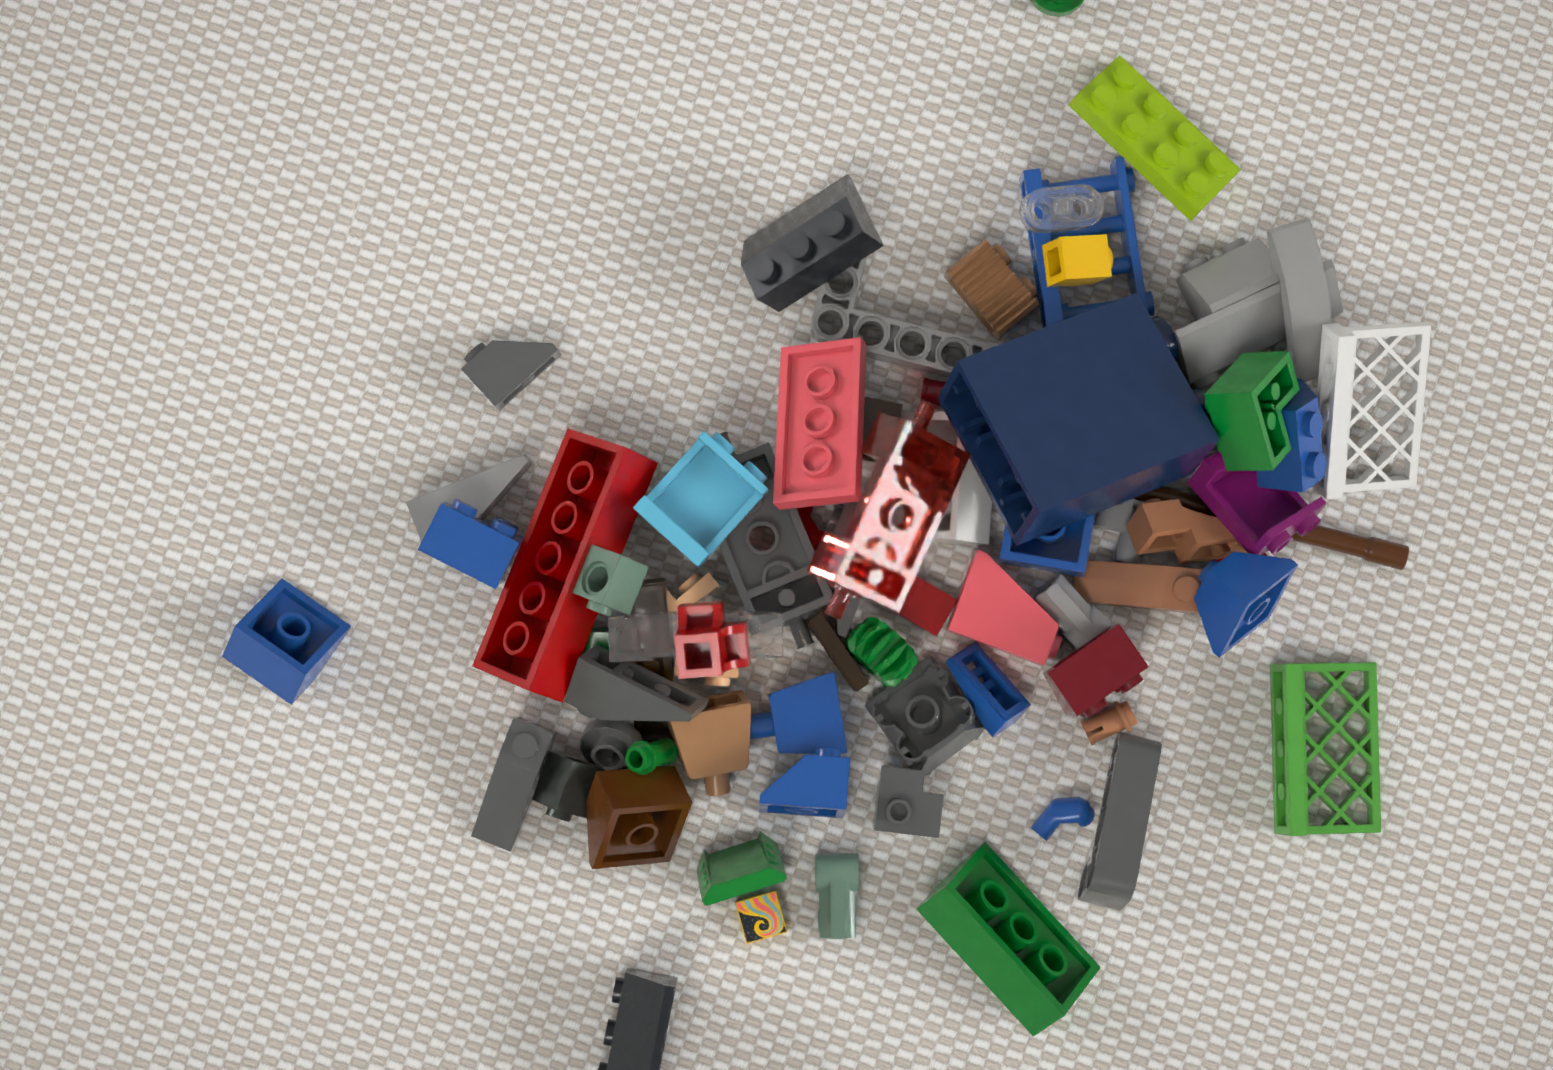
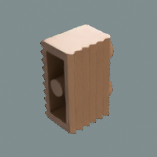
[944,239,1039,340]

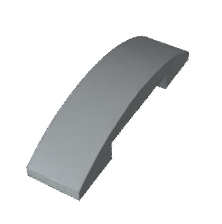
[1267,218,1332,382]

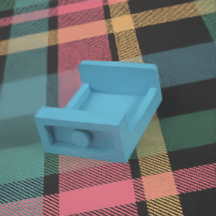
[633,431,768,568]

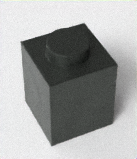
[532,751,605,822]

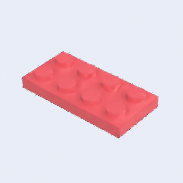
[773,337,867,510]

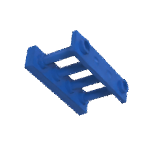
[1019,156,1155,328]

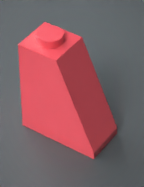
[945,550,1062,666]

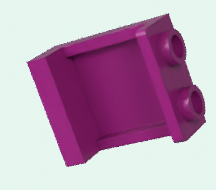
[1187,451,1327,555]

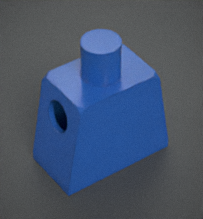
[750,672,848,754]

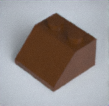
[586,766,693,869]

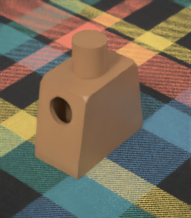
[668,690,751,796]

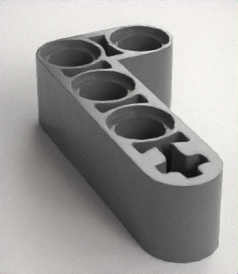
[1078,732,1162,911]

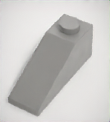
[406,454,532,542]

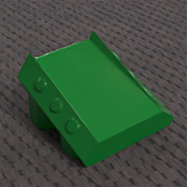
[697,831,787,906]

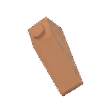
[1072,560,1203,614]

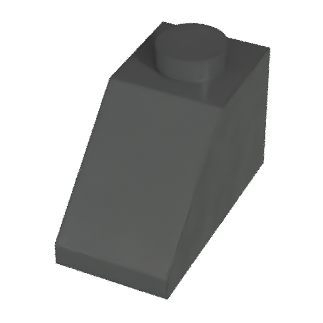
[461,340,561,411]

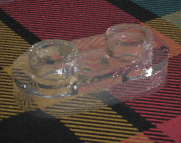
[1019,184,1104,234]

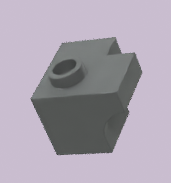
[872,765,944,838]

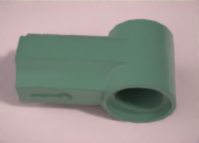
[815,853,859,939]

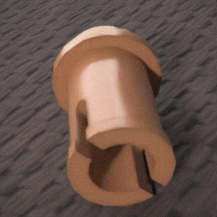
[1080,700,1138,746]

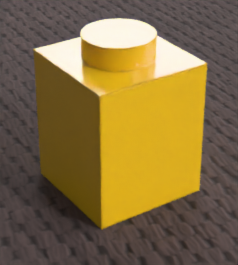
[1042,234,1113,287]

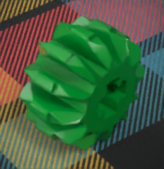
[845,617,918,687]

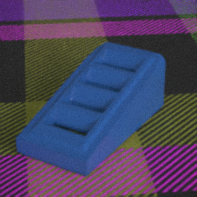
[946,642,1031,738]

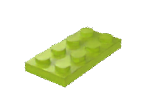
[1068,55,1241,221]

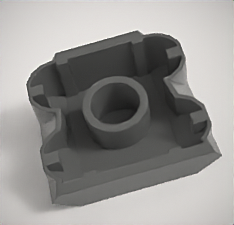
[865,656,985,776]

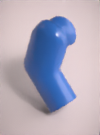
[1030,797,1095,841]

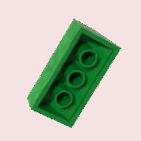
[916,842,1101,1036]

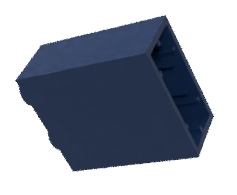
[937,293,1220,546]

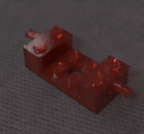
[807,400,971,620]

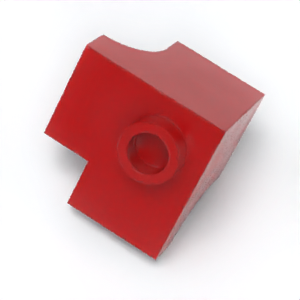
[674,601,751,679]

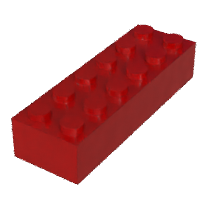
[472,428,658,703]

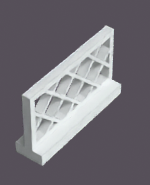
[1312,322,1431,500]

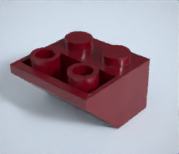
[1043,624,1149,718]

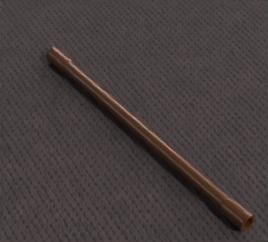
[1133,486,1409,570]

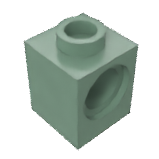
[572,544,649,617]

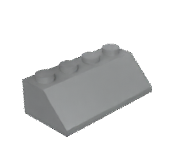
[1174,259,1343,389]

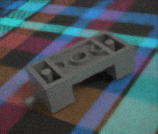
[719,432,835,649]

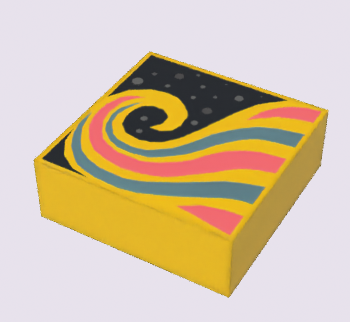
[735,890,787,944]

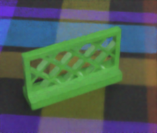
[1270,662,1381,836]

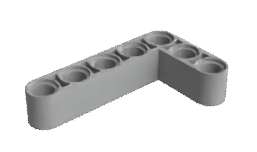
[811,257,997,378]

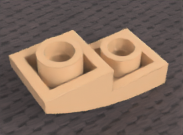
[666,572,720,616]

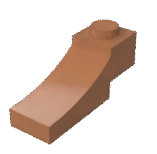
[1125,498,1247,565]

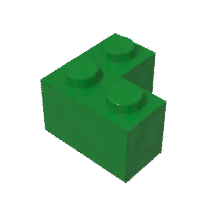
[1204,351,1300,471]

